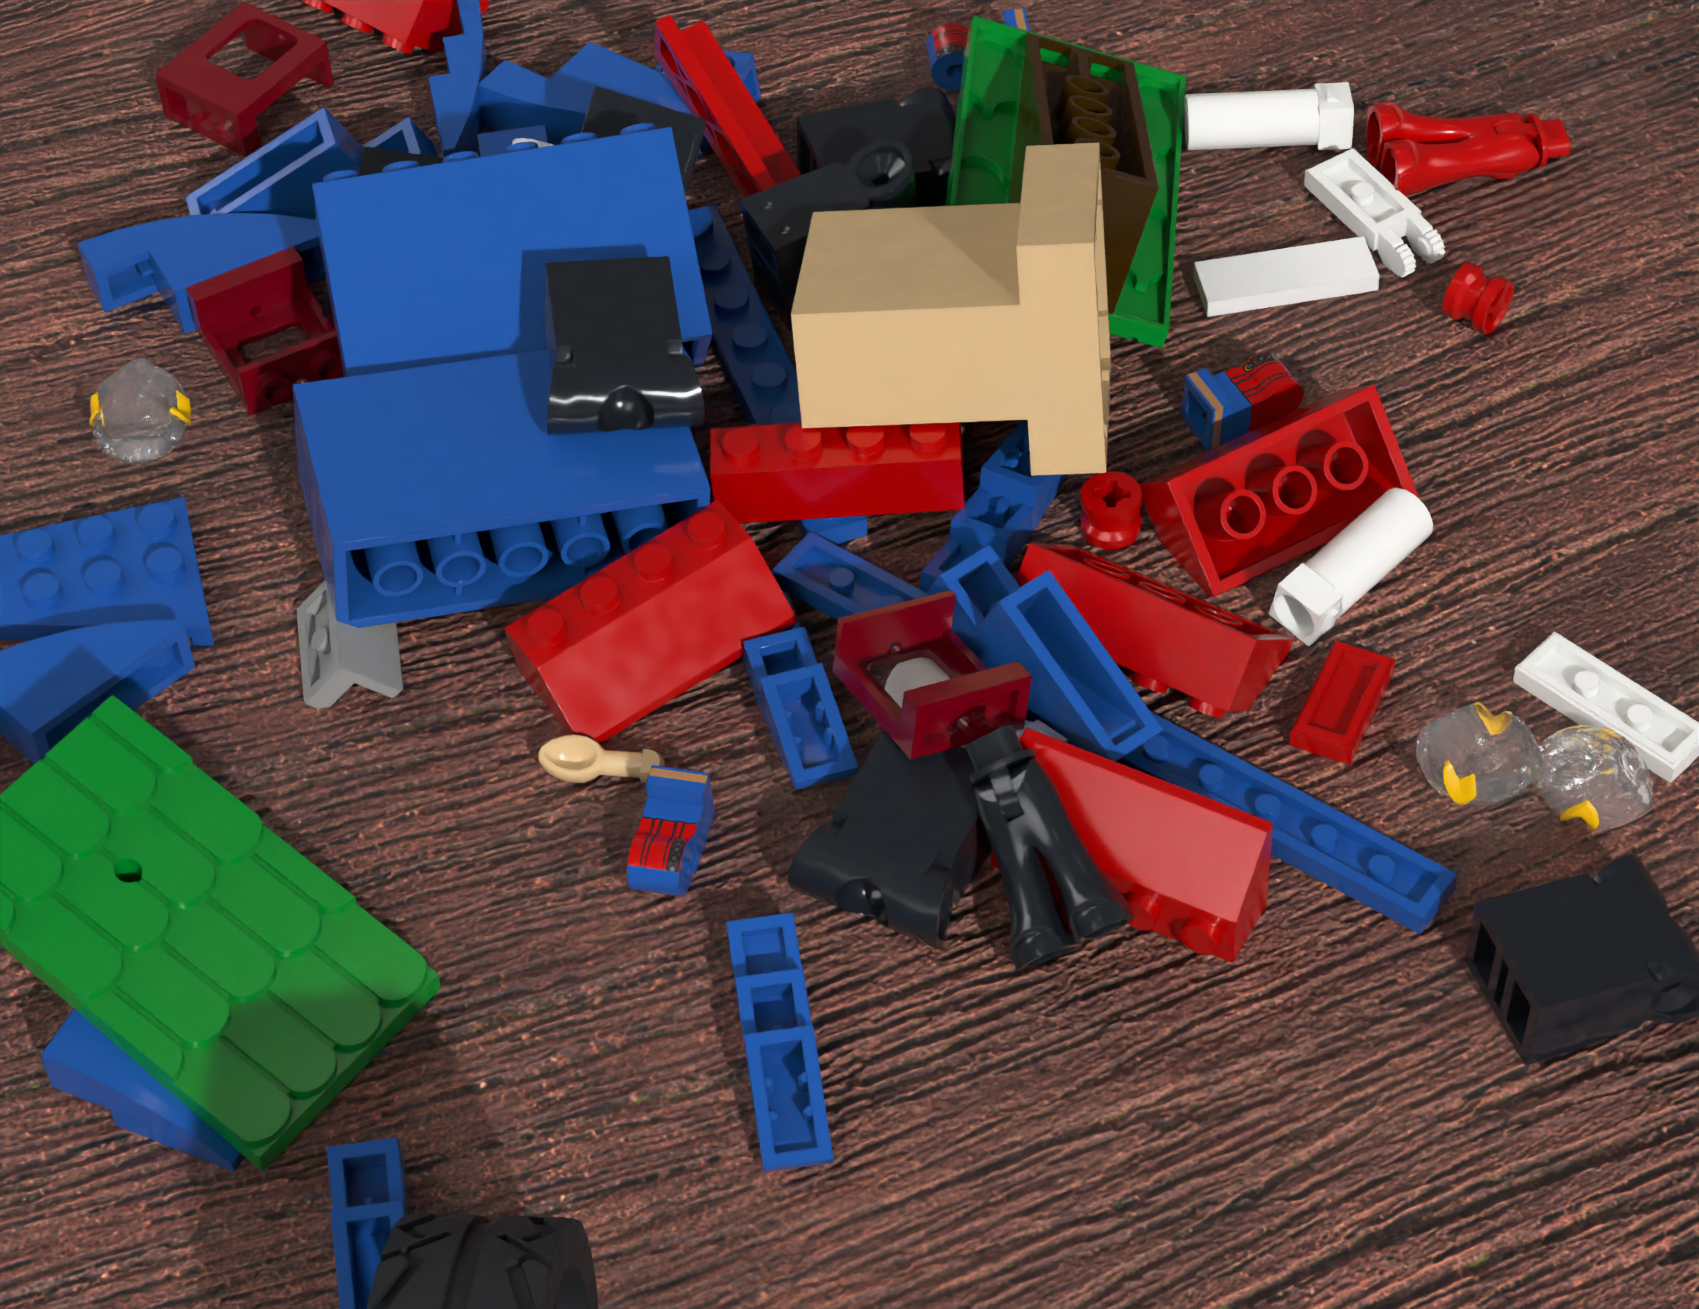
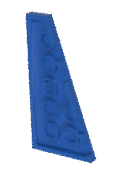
[0,497,215,646]

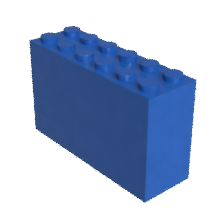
[312,123,713,377]
[293,349,710,628]

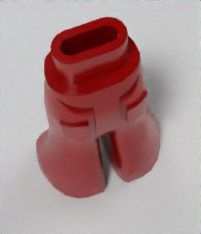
[1365,102,1570,196]

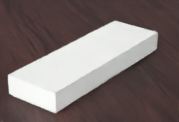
[1193,236,1380,317]
[1513,631,1699,783]

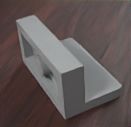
[296,580,403,709]

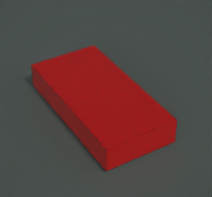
[1289,640,1395,765]

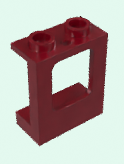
[155,2,334,157]
[186,246,344,416]
[833,590,1032,760]

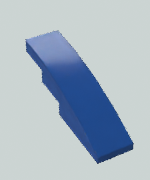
[428,0,489,158]
[920,420,1067,592]
[741,591,858,790]
[726,912,833,1173]

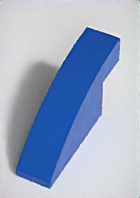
[478,42,714,153]
[185,107,438,219]
[77,213,326,334]
[926,544,1163,762]
[0,619,195,764]

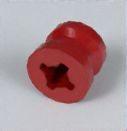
[1442,262,1514,335]
[1080,471,1143,550]

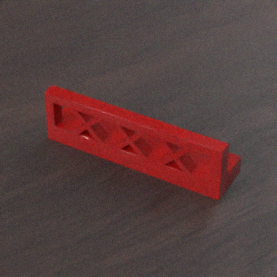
[654,15,801,198]

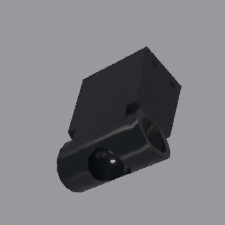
[797,87,956,207]
[740,139,918,332]
[545,256,705,436]
[788,730,991,949]
[1464,854,1699,1066]

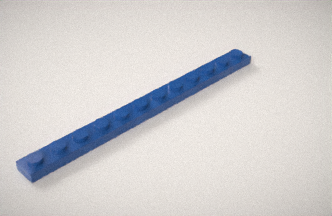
[773,531,1457,934]

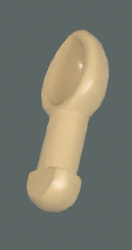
[538,735,666,783]

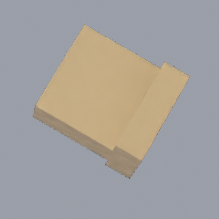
[791,143,1111,476]

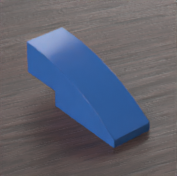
[41,1009,244,1172]
[326,1137,409,1309]

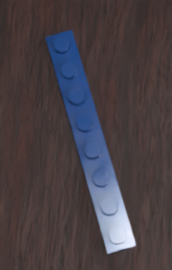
[688,204,868,545]

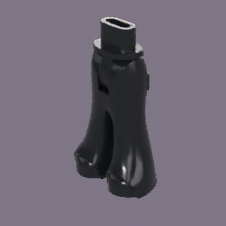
[965,725,1135,970]

